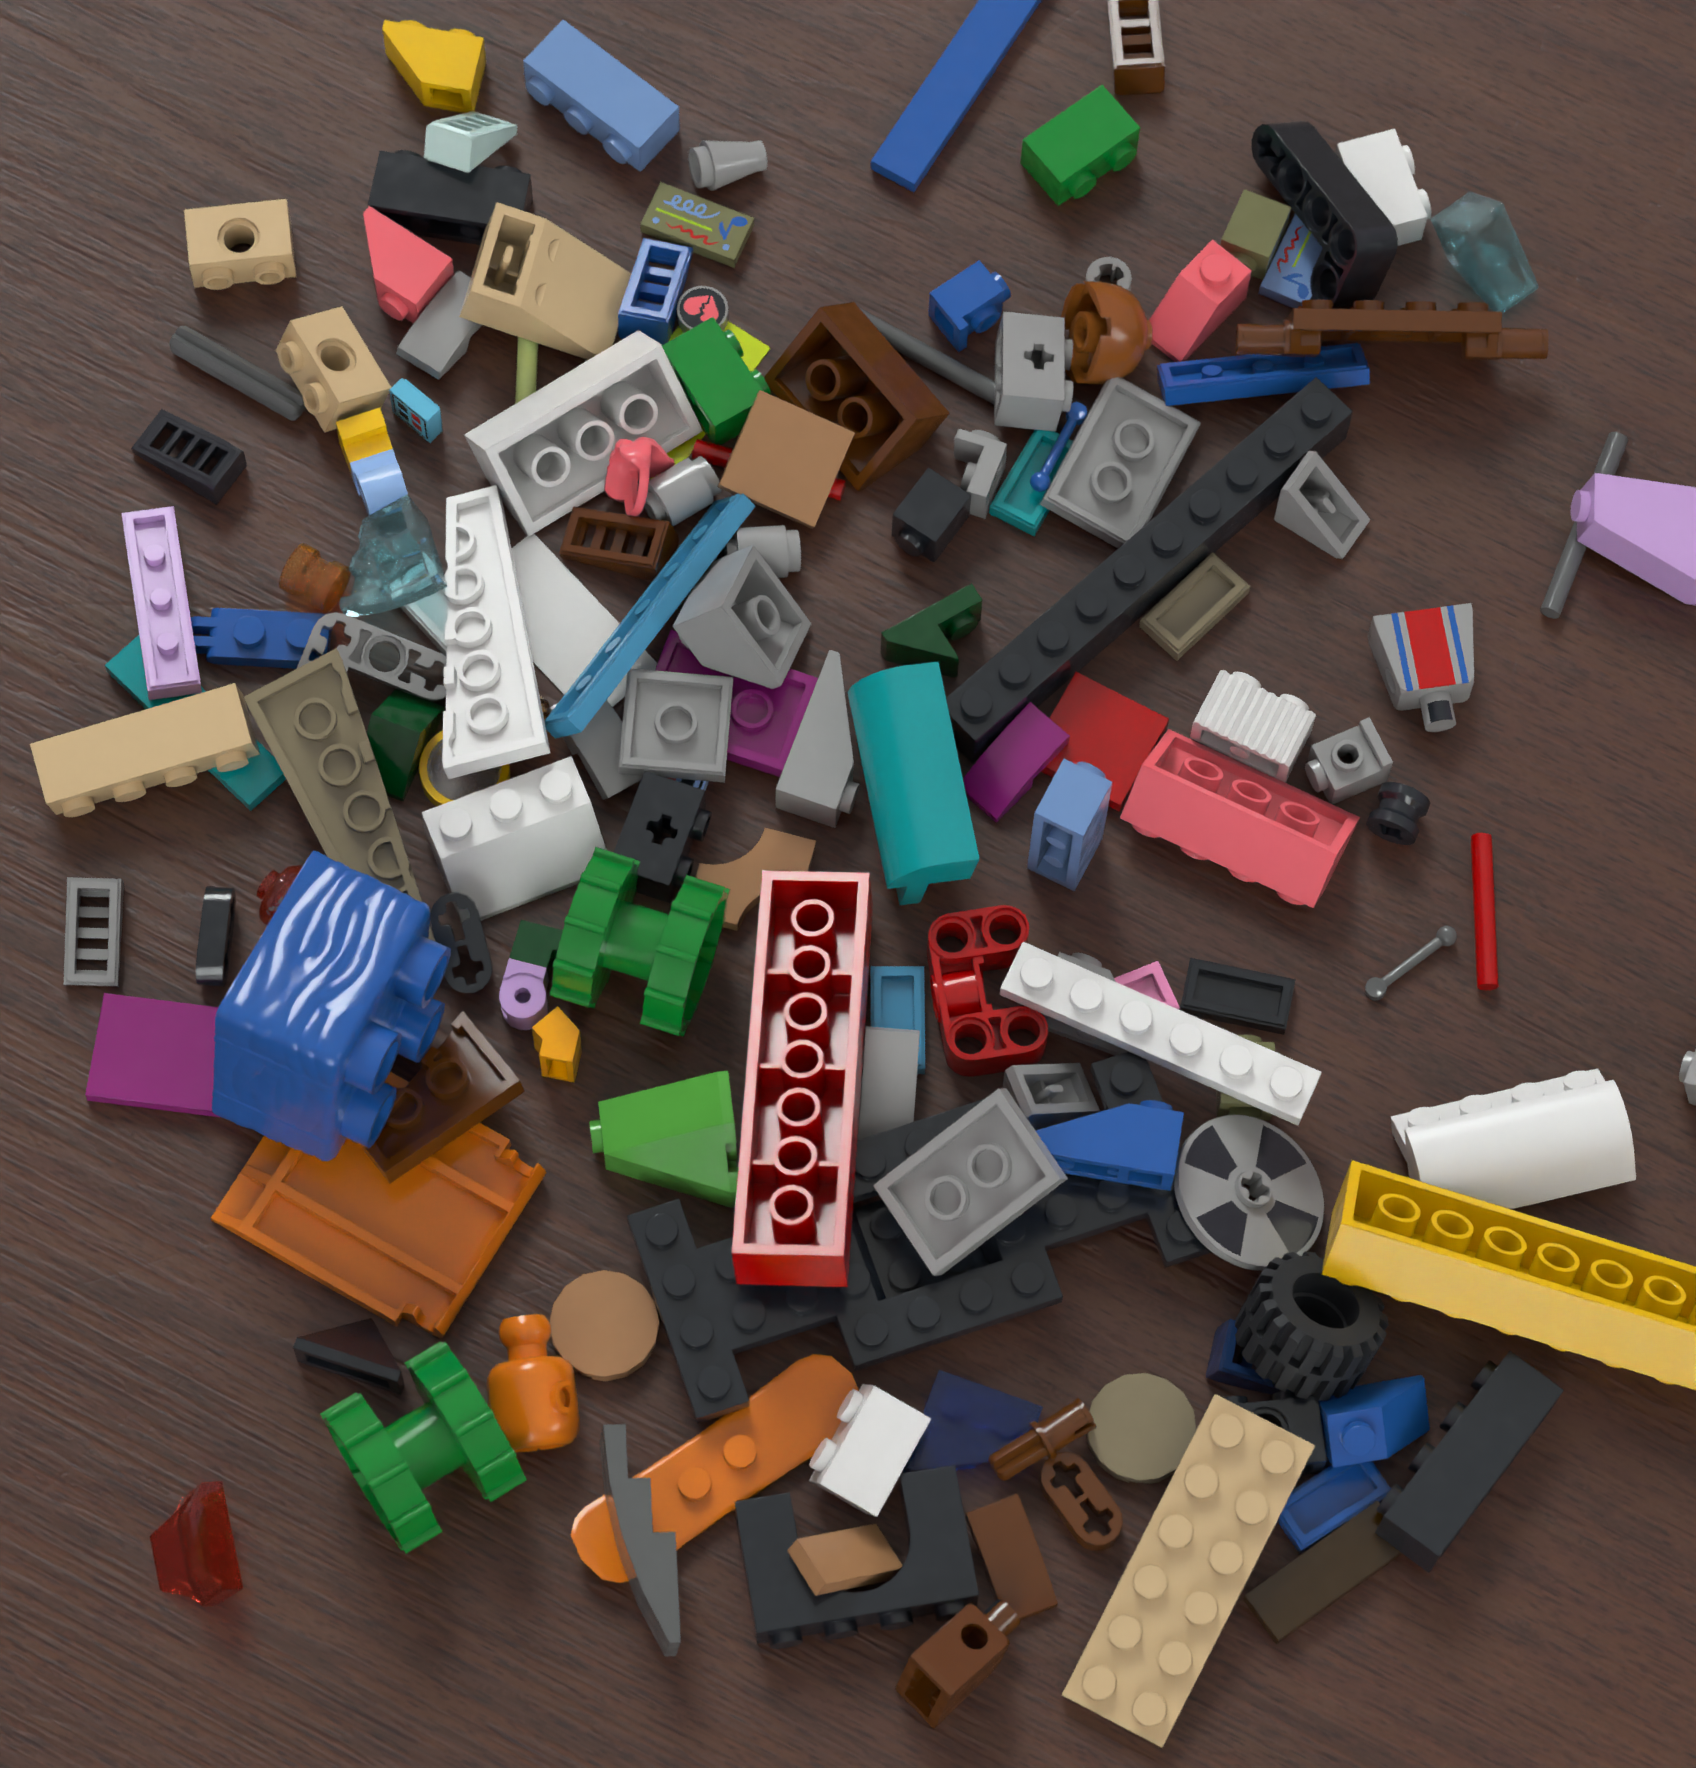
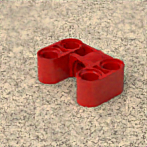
[927,905,1048,1077]

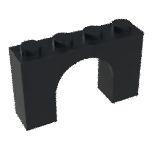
[735,1465,979,1649]

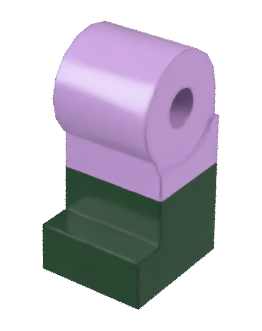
[499,919,563,1030]

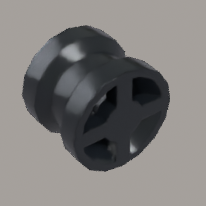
[1366,782,1431,845]

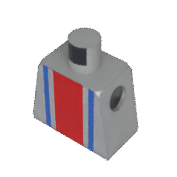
[1367,603,1474,732]

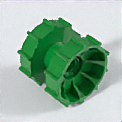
[550,847,730,1037]
[320,1342,527,1554]

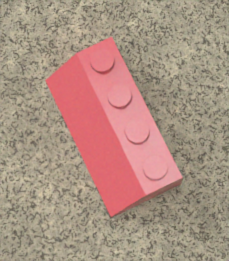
[1120,729,1360,908]

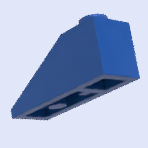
[1036,1100,1184,1191]

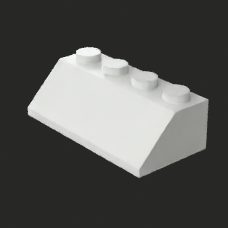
[464,330,703,536]

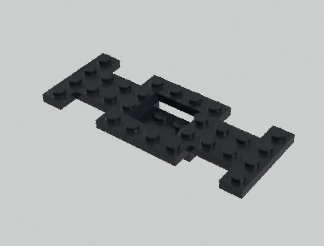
[627,1052,1212,1424]

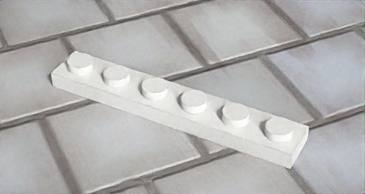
[1000,942,1322,1126]

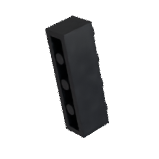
[1375,1351,1564,1573]

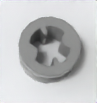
[1085,257,1132,291]

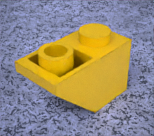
[382,20,486,113]

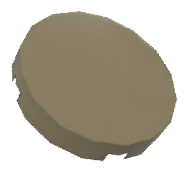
[1086,1373,1196,1484]

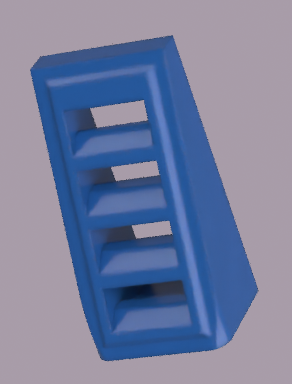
[618,238,693,345]

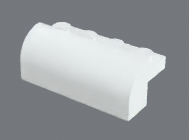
[1391,1068,1636,1209]

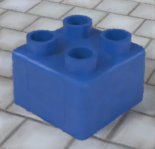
[212,850,451,1161]

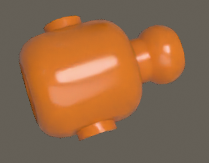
[487,1314,580,1452]

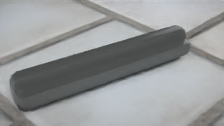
[169,326,306,421]

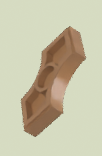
[695,828,816,931]

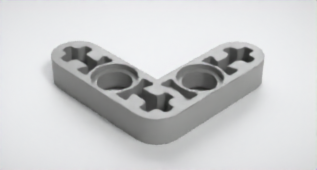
[297,612,447,702]

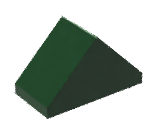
[367,689,445,802]

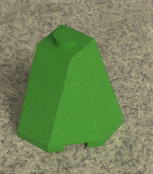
[589,1070,738,1208]

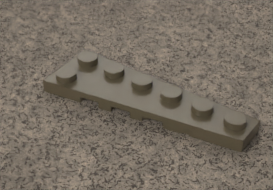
[243,648,435,941]

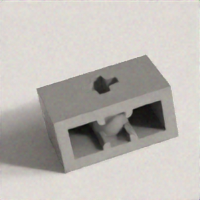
[994,312,1073,432]

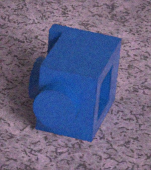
[928,260,1011,353]

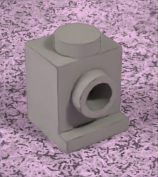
[1305,717,1393,804]

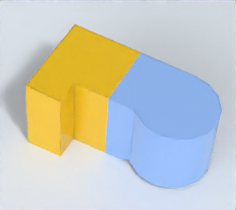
[336,408,410,518]

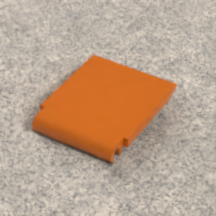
[211,1072,546,1338]

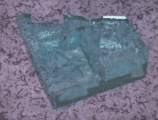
[339,494,448,617]

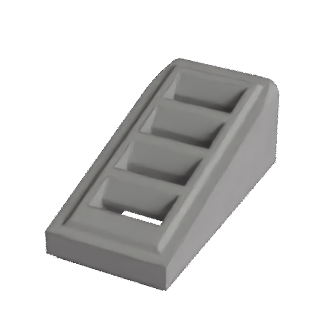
[64,877,124,987]

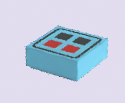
[389,378,443,443]

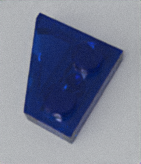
[903,1370,1043,1473]

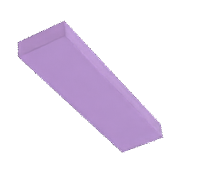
[122,506,202,700]

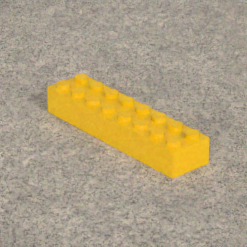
[1322,1160,1696,1390]

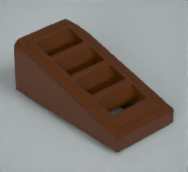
[1107,0,1165,95]
[559,507,679,581]

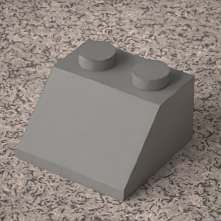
[673,545,812,689]

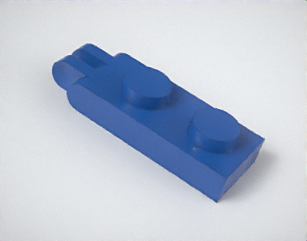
[191,608,332,669]

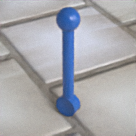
[1030,402,1087,492]

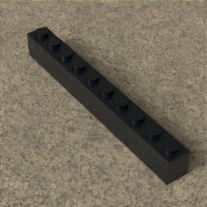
[946,377,1353,763]

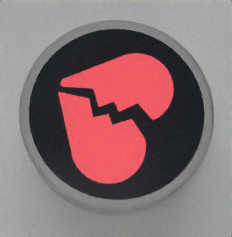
[677,286,728,333]

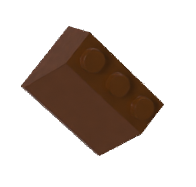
[764,302,950,491]

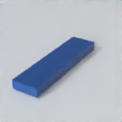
[1157,343,1370,406]

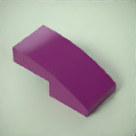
[963,702,1070,823]

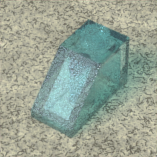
[1430,192,1539,314]

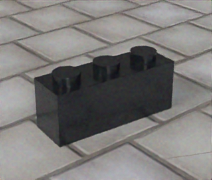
[368,150,533,245]

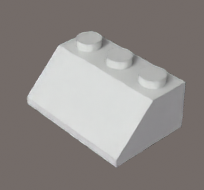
[421,756,606,923]

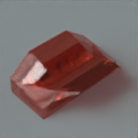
[150,1481,243,1606]

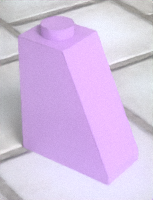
[1571,473,1696,605]

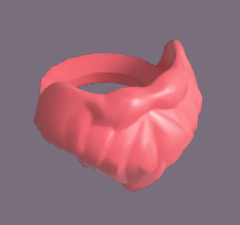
[604,437,675,516]

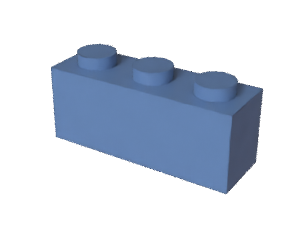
[523,20,680,172]
[1027,759,1112,891]

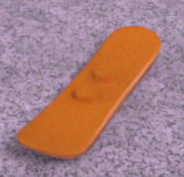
[571,1354,859,1583]

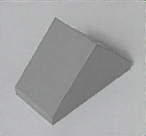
[1274,451,1370,559]
[1002,1063,1100,1131]

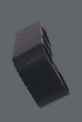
[1251,121,1398,307]

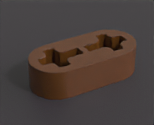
[1040,1452,1123,1551]

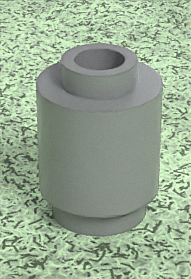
[644,456,722,527]
[724,525,801,578]

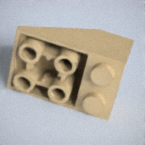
[459,202,631,360]

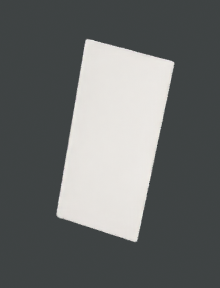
[512,534,657,707]

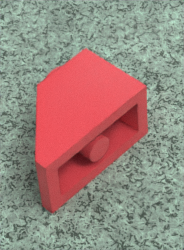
[363,206,454,324]
[1149,239,1252,362]

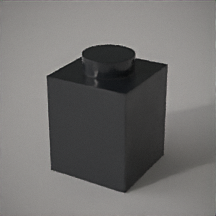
[891,468,971,563]

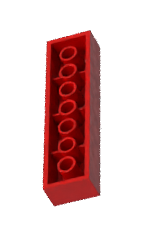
[731,871,873,1287]

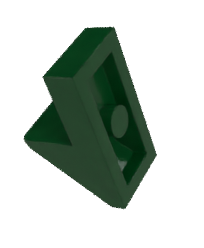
[880,583,983,678]

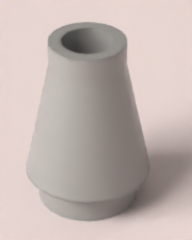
[688,140,767,191]

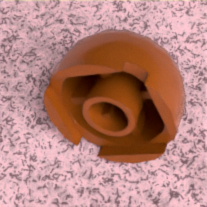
[1061,281,1153,384]

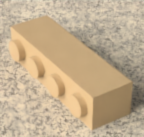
[30,683,260,817]

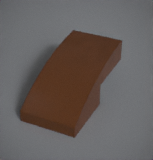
[965,1494,1058,1620]

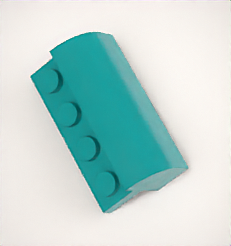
[847,662,979,905]

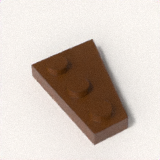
[360,1011,525,1183]

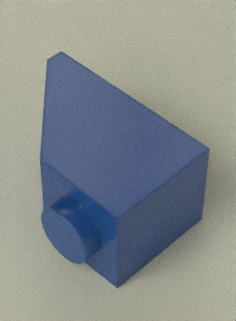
[1318,1375,1430,1468]

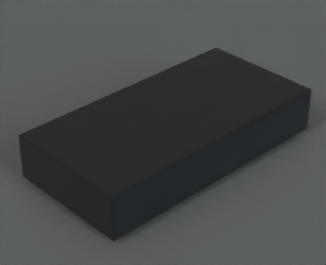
[1180,958,1296,1035]

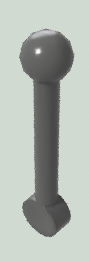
[1365,925,1457,1001]

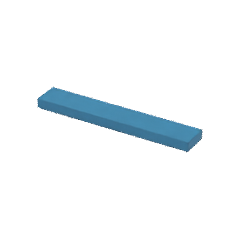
[544,493,755,739]

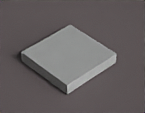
[619,669,733,782]

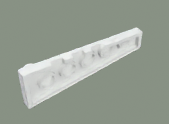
[442,485,550,779]

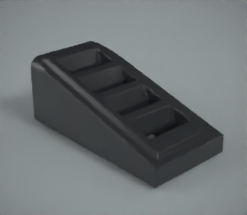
[131,409,247,505]

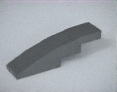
[599,1424,681,1656]

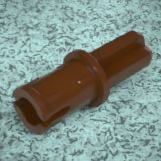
[988,1397,1097,1481]

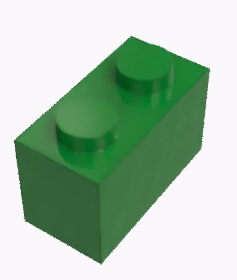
[1020,85,1140,206]
[662,317,771,445]

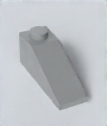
[775,650,860,828]

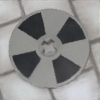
[1174,1115,1324,1271]

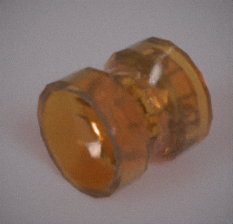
[279,543,351,613]

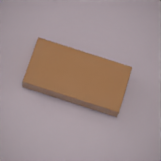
[788,1524,903,1596]

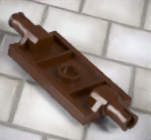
[1235,299,1549,360]

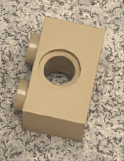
[184,199,296,290]
[276,307,391,432]

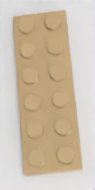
[1062,1394,1315,1748]

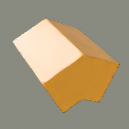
[532,1006,582,1083]

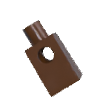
[895,1599,1020,1729]

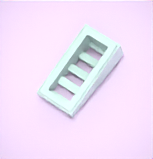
[424,111,517,173]

